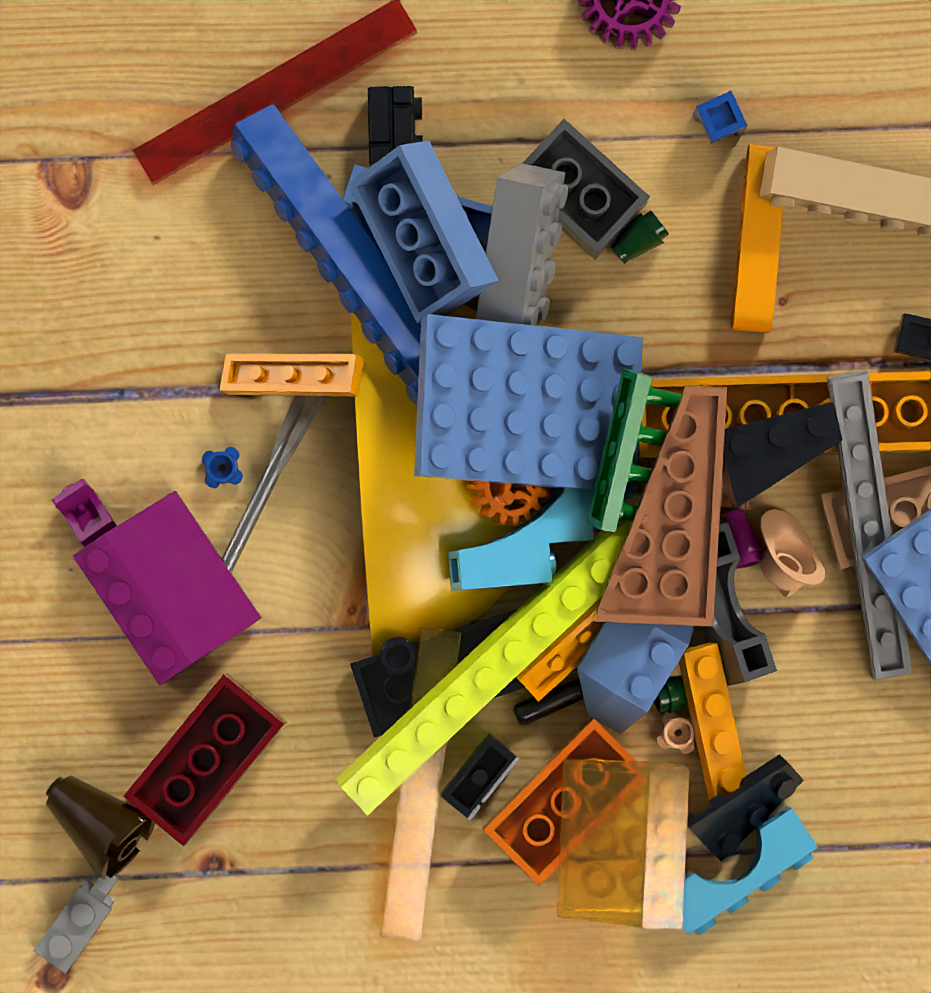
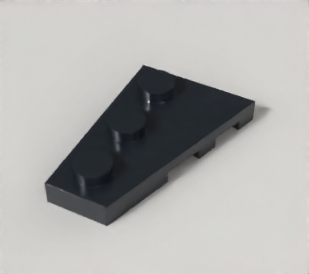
[680,754,804,862]

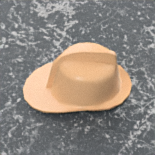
[760,509,825,597]

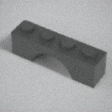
[703,522,777,686]

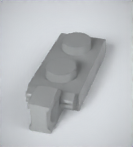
[34,875,120,974]

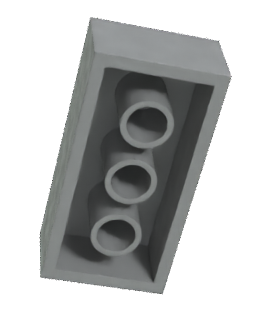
[476,163,568,326]

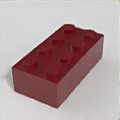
[123,673,287,847]

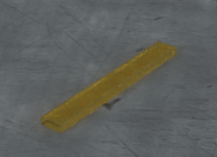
[380,627,461,941]

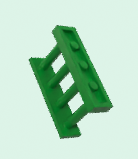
[587,368,710,532]

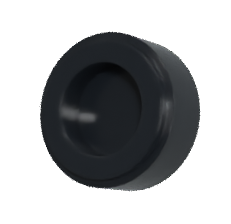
[379,637,418,676]

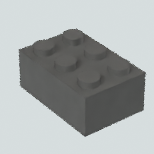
[523,119,650,260]

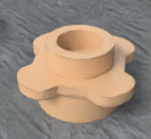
[657,712,695,754]

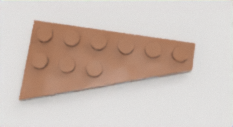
[593,385,727,627]

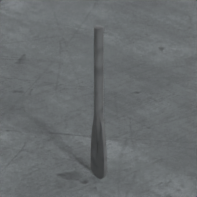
[222,396,325,573]

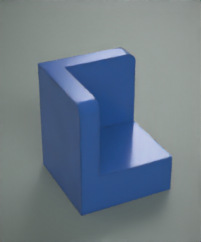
[692,91,748,144]

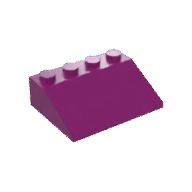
[73,491,262,686]

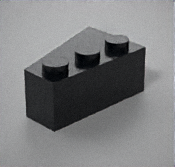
[722,402,843,510]

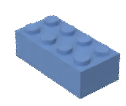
[348,141,499,323]

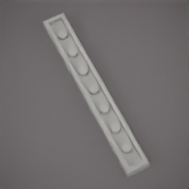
[826,370,912,680]

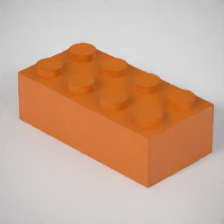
[483,717,650,886]

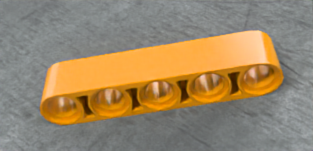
[731,144,788,333]

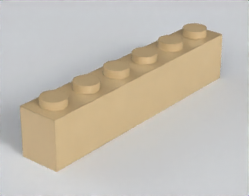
[759,146,931,239]

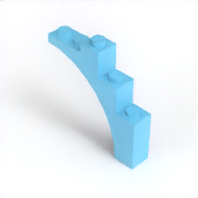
[448,482,638,591]

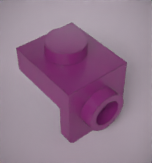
[52,479,117,547]

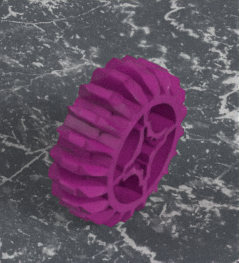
[578,0,681,50]

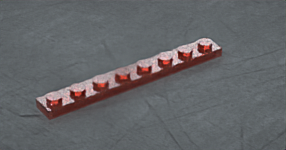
[133,0,417,185]

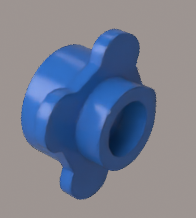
[202,447,243,488]

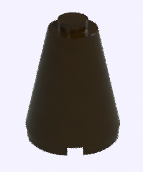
[46,776,155,880]

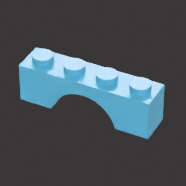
[659,806,818,935]

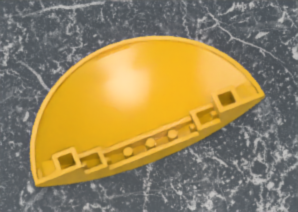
[351,304,552,656]

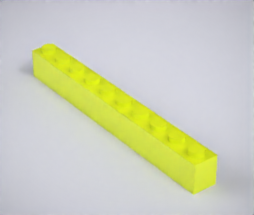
[335,519,632,816]

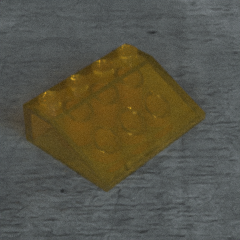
[557,759,689,928]

